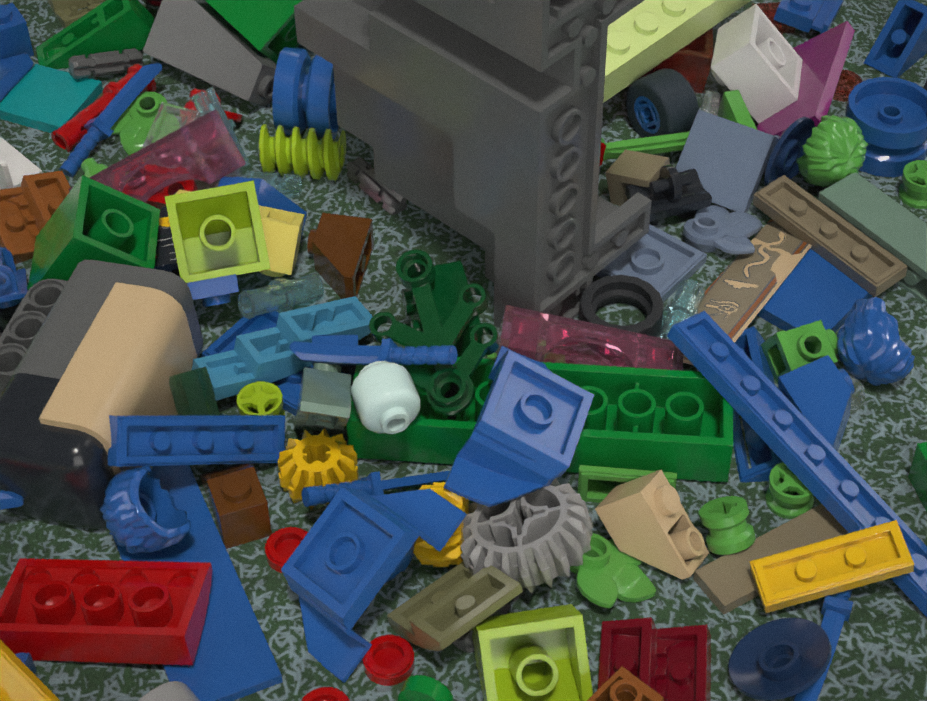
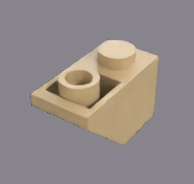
[595,470,709,580]

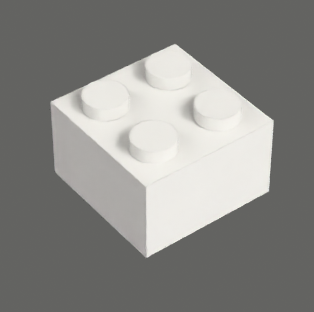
[711,4,803,124]

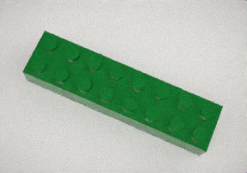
[346,357,733,482]

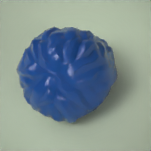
[837,297,915,386]
[100,466,191,554]

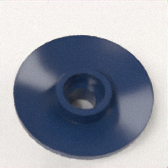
[764,116,815,186]
[729,618,832,700]

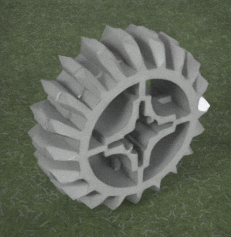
[460,478,593,594]

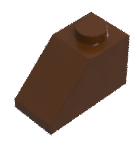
[307,213,374,299]
[200,463,272,549]

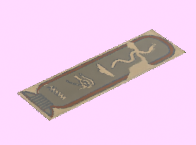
[648,219,812,365]

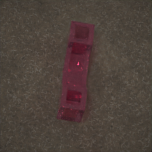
[68,109,246,203]
[494,305,683,370]

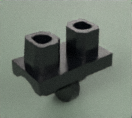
[625,164,712,226]

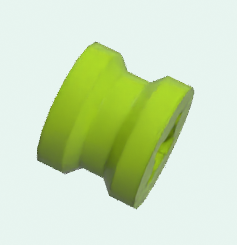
[236,381,285,415]

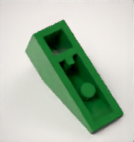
[36,0,154,69]

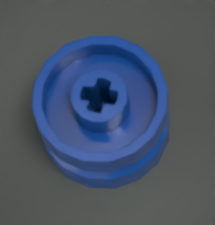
[272,47,339,139]
[845,77,927,178]

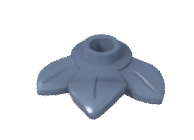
[683,205,763,254]

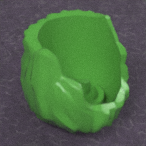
[796,115,868,187]

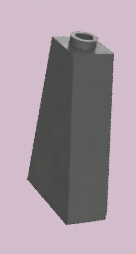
[142,0,276,106]

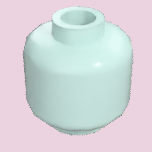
[351,361,421,434]

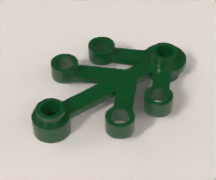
[369,249,500,415]

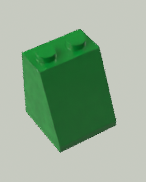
[205,0,303,64]
[28,175,160,290]

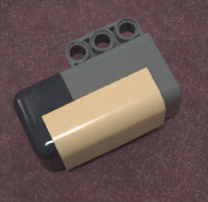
[0,260,204,529]

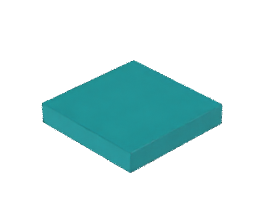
[0,64,103,133]

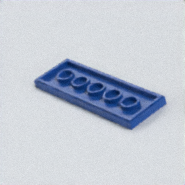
[112,465,283,701]

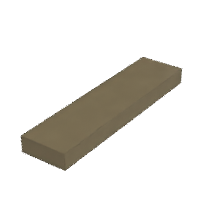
[753,175,908,297]
[693,504,848,615]

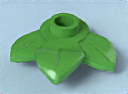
[110,92,181,156]
[570,533,656,608]

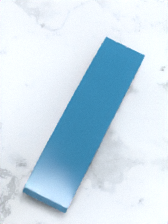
[192,296,373,402]

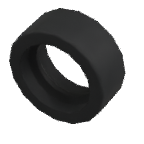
[578,275,664,355]

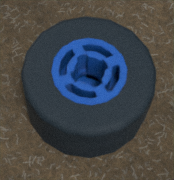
[626,68,699,138]

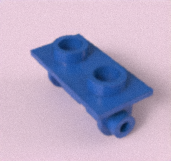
[0,247,28,308]

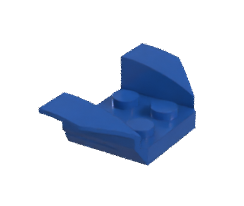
[443,346,594,507]
[281,487,467,683]

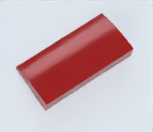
[0,558,213,665]

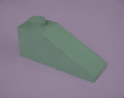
[294,363,351,435]

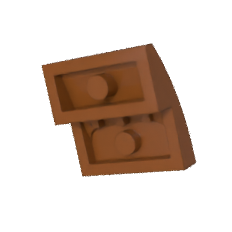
[0,171,71,264]

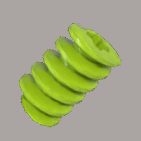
[258,124,346,181]

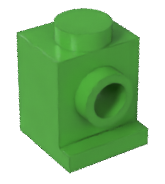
[761,320,838,383]

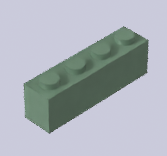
[818,173,927,305]

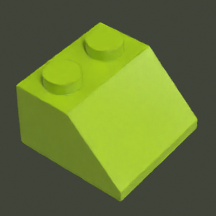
[164,181,271,283]
[472,604,593,701]

